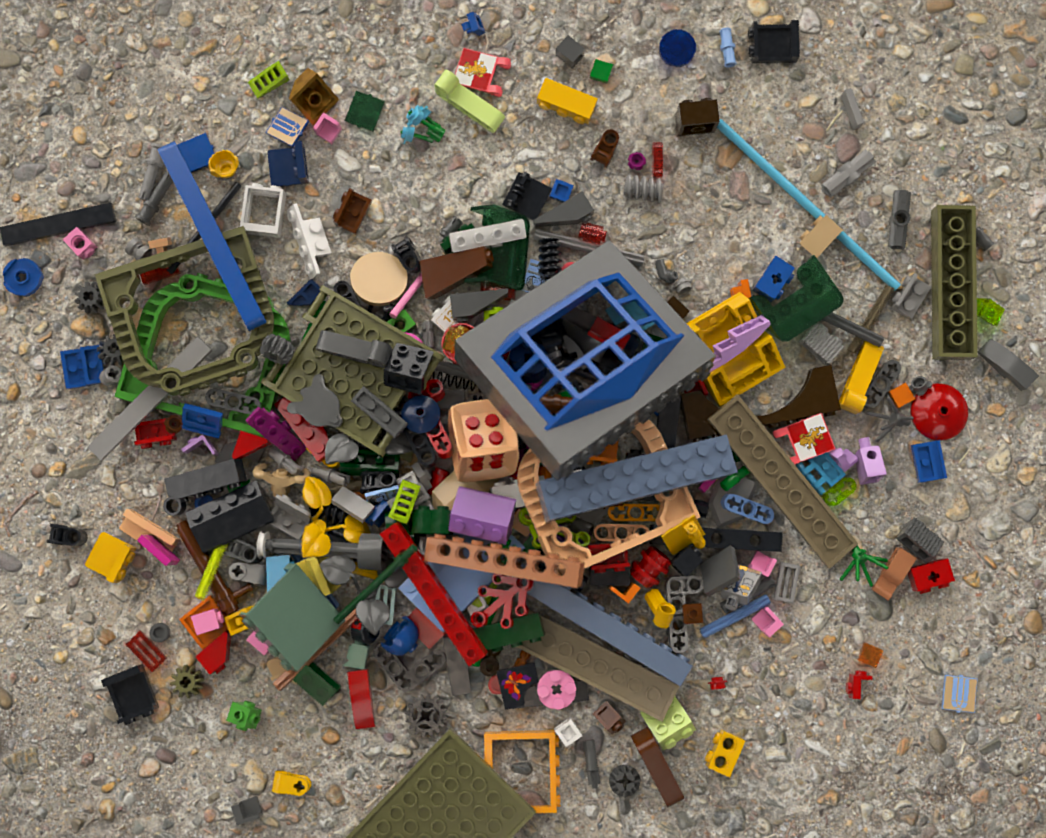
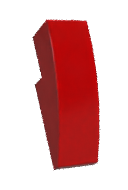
[347,669,375,729]

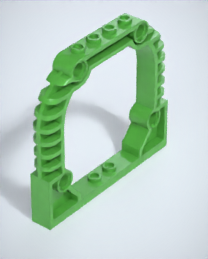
[114,273,291,438]

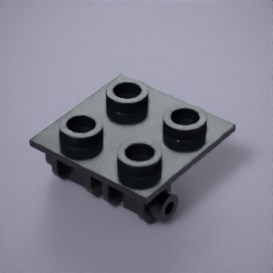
[502,172,552,221]

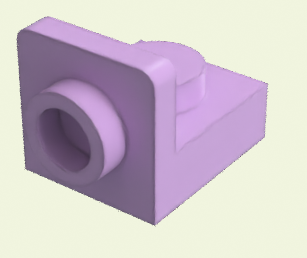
[828,447,858,472]

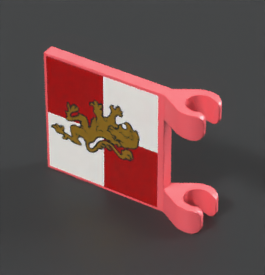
[455,48,511,97]
[773,413,836,464]

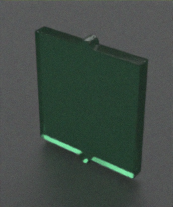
[344,91,385,132]

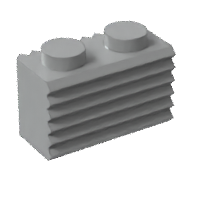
[798,323,845,366]

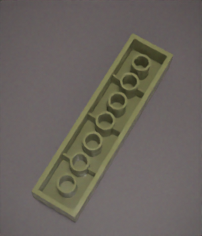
[931,205,978,360]

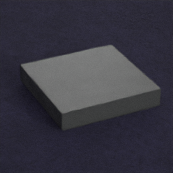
[700,546,740,596]

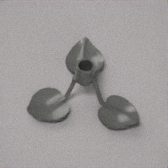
[325,430,413,464]
[319,555,408,635]

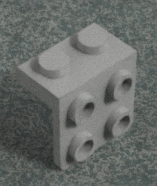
[268,495,311,540]

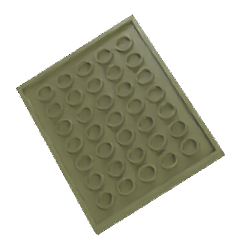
[346,728,536,838]

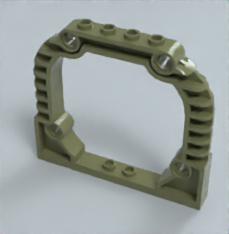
[95,226,274,396]

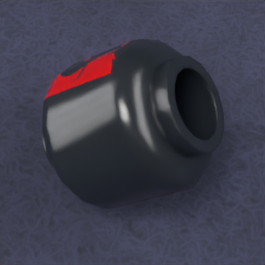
[350,618,380,644]

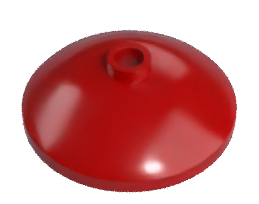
[910,383,968,441]

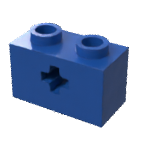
[752,256,795,303]

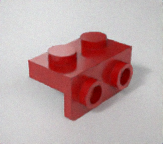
[134,418,177,449]
[587,542,630,573]

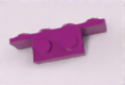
[246,407,306,461]

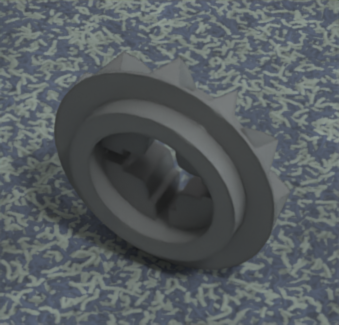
[609,765,641,797]

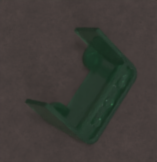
[464,204,530,291]

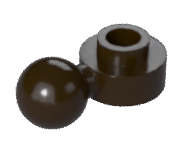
[480,649,502,677]

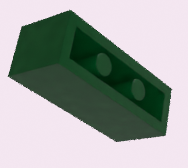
[340,449,400,478]

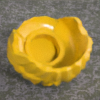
[208,150,239,179]

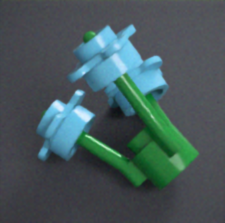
[400,105,445,144]

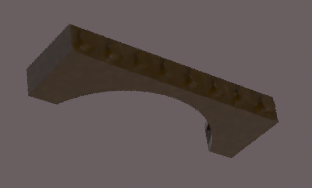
[680,365,841,443]

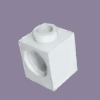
[554,717,582,747]

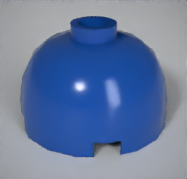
[381,616,419,656]

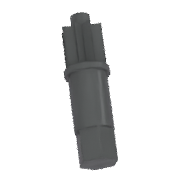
[583,740,600,789]

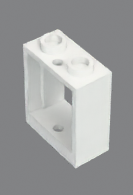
[240,183,287,238]

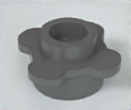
[909,376,932,396]

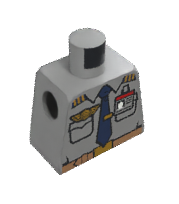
[721,565,762,611]

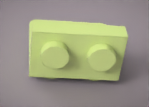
[640,696,696,751]

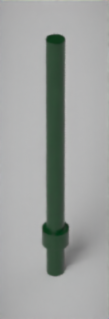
[333,544,418,624]

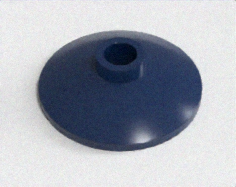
[401,395,441,434]

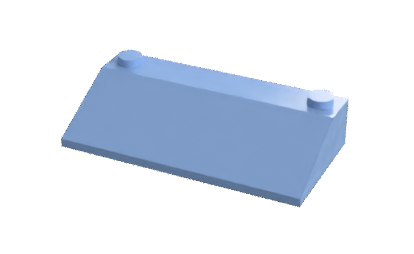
[398,532,525,632]

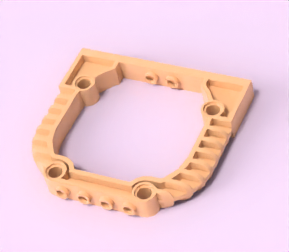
[517,419,701,575]

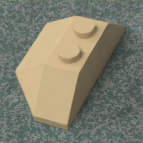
[432,471,501,511]

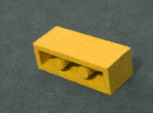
[537,77,598,124]

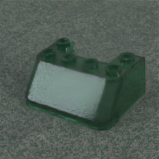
[749,255,844,342]

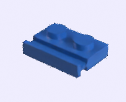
[182,403,223,439]
[910,440,947,483]

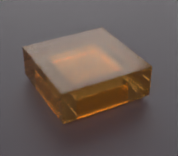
[857,642,883,668]

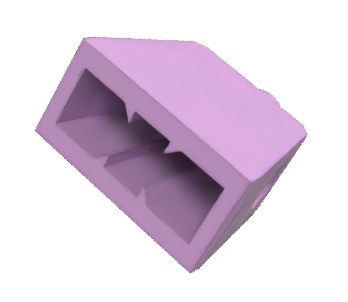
[855,437,887,485]

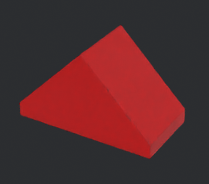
[232,431,272,459]

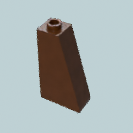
[419,246,494,300]

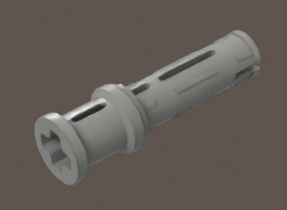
[138,143,163,201]

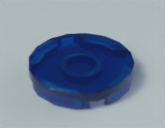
[659,29,696,67]

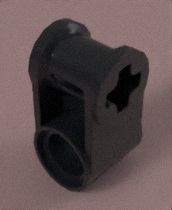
[391,235,422,273]
[360,471,397,495]
[46,523,88,546]

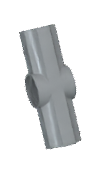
[821,150,876,197]

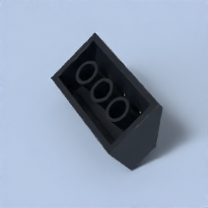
[185,480,275,554]

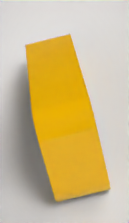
[839,340,884,415]

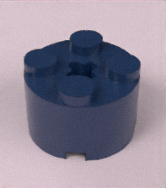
[509,341,548,384]

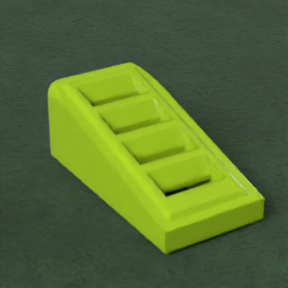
[248,61,290,99]
[388,479,421,524]

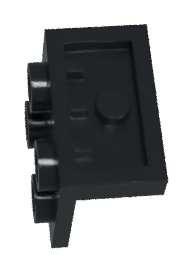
[384,343,433,395]

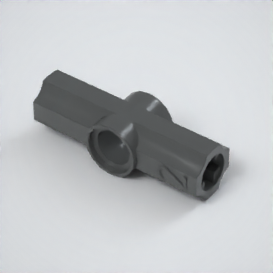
[888,190,911,249]

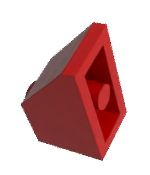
[195,630,231,675]

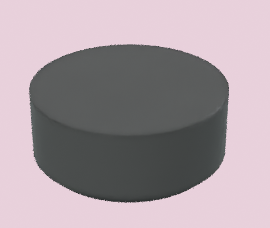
[149,623,171,643]

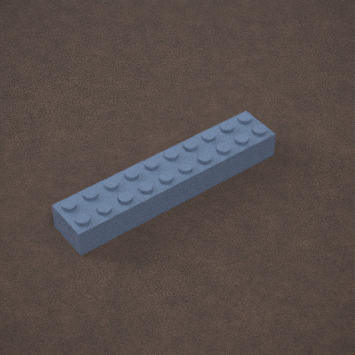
[535,434,737,523]
[520,562,692,687]

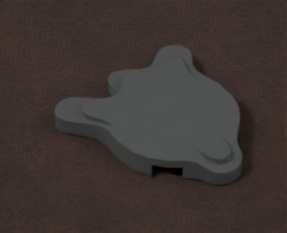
[287,374,343,428]

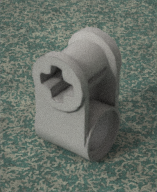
[229,563,267,585]

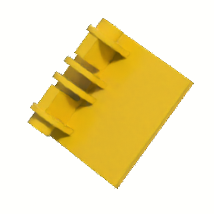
[661,514,706,555]

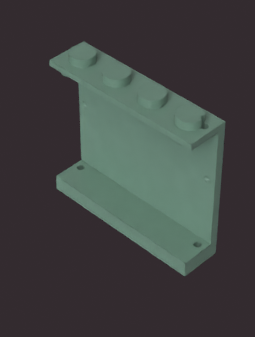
[239,563,345,672]

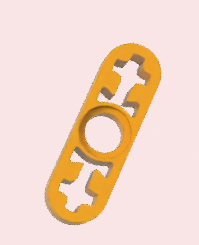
[607,504,660,522]

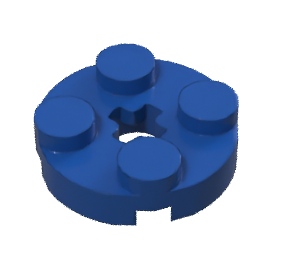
[2,258,44,297]

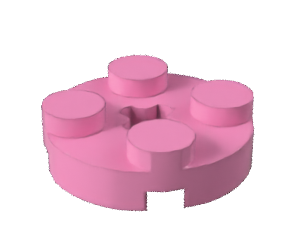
[537,670,576,710]

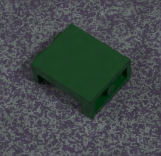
[293,662,341,706]

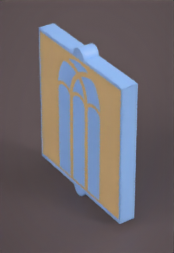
[942,675,977,713]

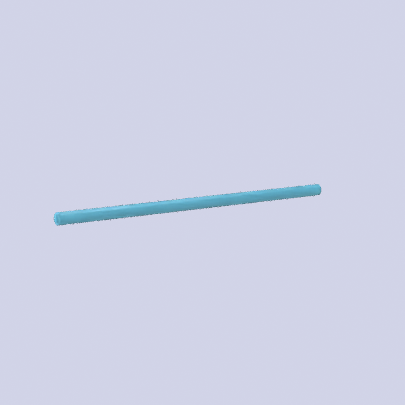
[717,119,901,291]

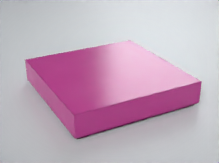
[137,534,180,566]

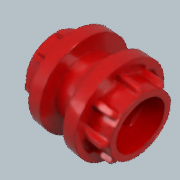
[630,546,671,588]

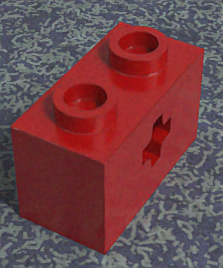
[908,558,955,594]

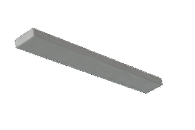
[87,336,213,461]

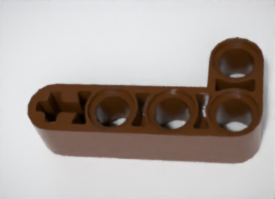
[630,727,685,808]

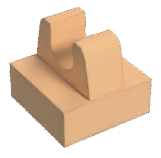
[148,237,172,254]

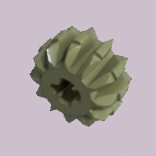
[170,665,205,699]

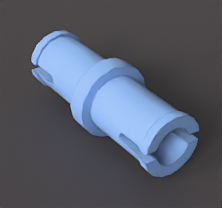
[719,27,737,67]

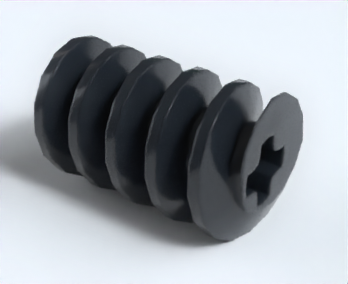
[538,238,562,279]
[309,503,349,526]

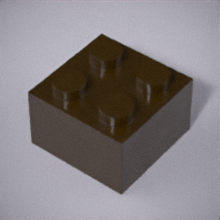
[675,98,720,137]

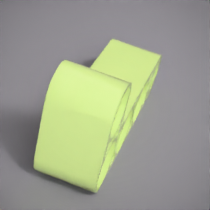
[434,69,506,133]

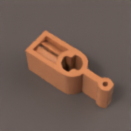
[871,547,917,600]

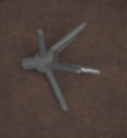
[865,392,913,442]

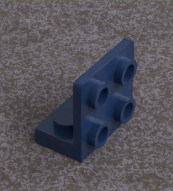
[267,140,309,187]

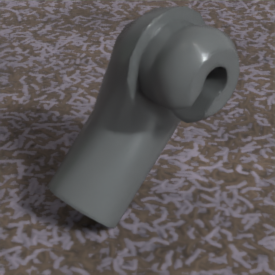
[655,259,678,283]

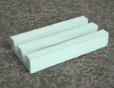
[375,585,397,625]

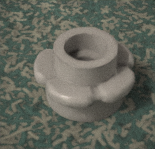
[674,278,692,295]

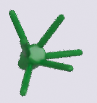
[840,545,888,587]

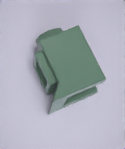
[342,641,370,670]

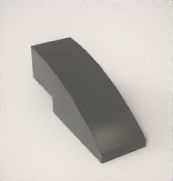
[978,338,1039,391]

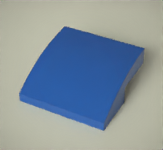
[60,345,103,390]

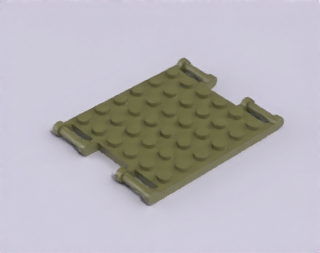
[260,285,445,457]

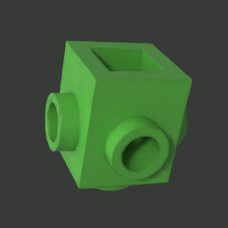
[226,701,262,731]

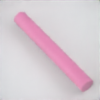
[389,273,423,319]

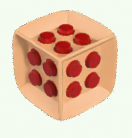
[448,399,519,482]

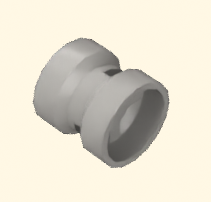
[125,237,152,261]

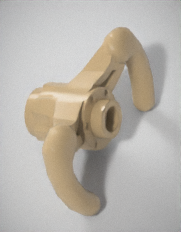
[252,463,311,497]

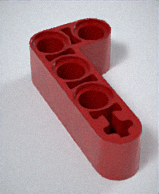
[408,379,454,459]

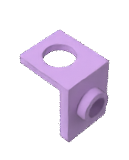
[181,435,219,456]

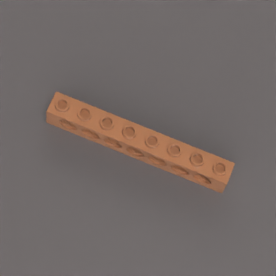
[424,534,585,588]

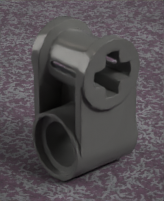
[223,538,263,564]

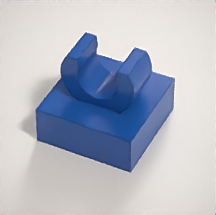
[461,12,485,36]

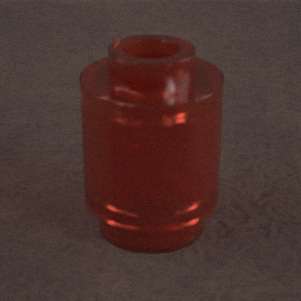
[578,222,607,245]

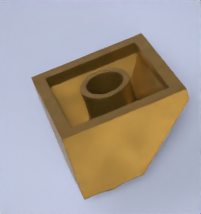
[289,68,339,126]

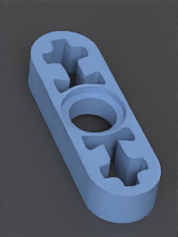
[721,493,774,524]

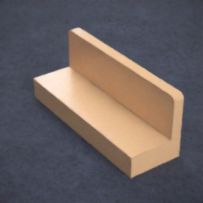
[119,509,180,552]

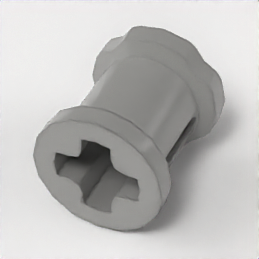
[99,365,122,386]

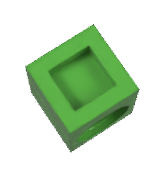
[387,309,417,333]

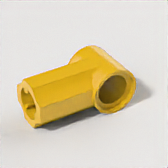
[644,589,676,629]

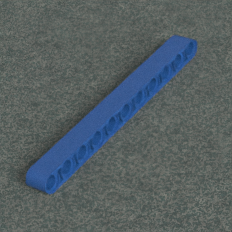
[157,141,267,331]

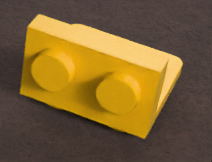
[85,532,137,583]

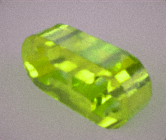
[822,477,857,506]

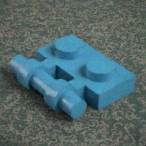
[795,452,846,495]

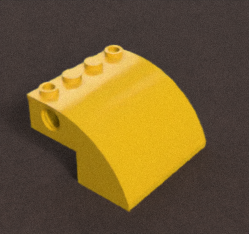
[687,292,786,406]

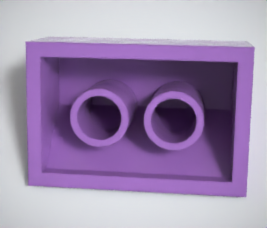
[449,486,516,545]

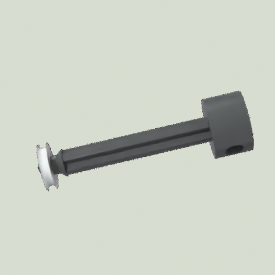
[257,531,389,571]

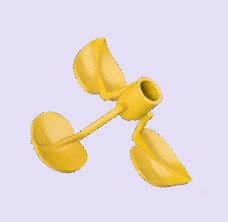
[302,476,371,558]

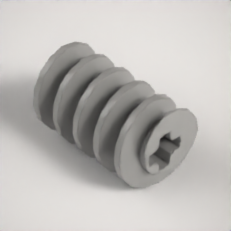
[623,174,664,203]

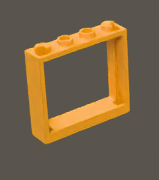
[484,730,560,813]

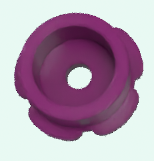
[628,152,646,171]

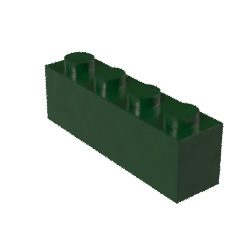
[472,612,545,652]

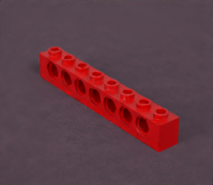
[380,521,488,667]

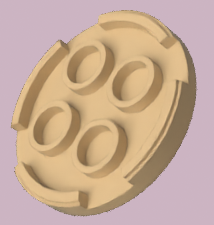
[350,252,408,306]

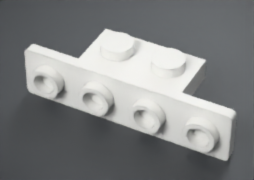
[287,203,331,280]
[449,219,527,252]

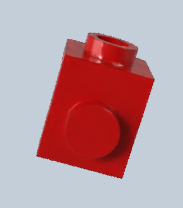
[846,670,873,699]

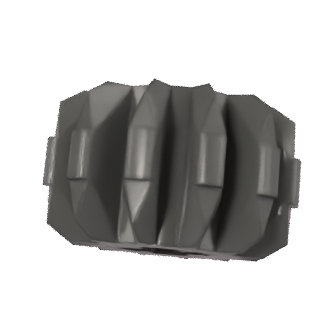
[74,281,104,314]
[97,334,123,366]
[260,334,295,365]

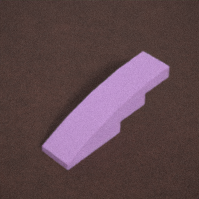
[710,315,771,372]

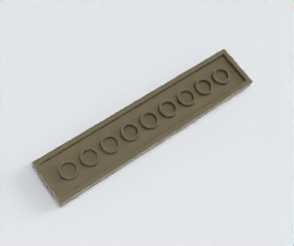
[707,395,858,569]
[491,601,679,721]

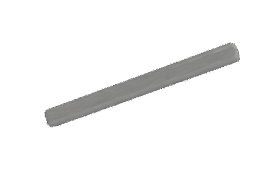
[534,229,644,266]

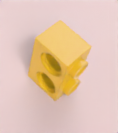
[705,729,745,777]

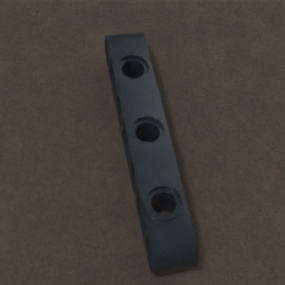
[649,525,783,552]

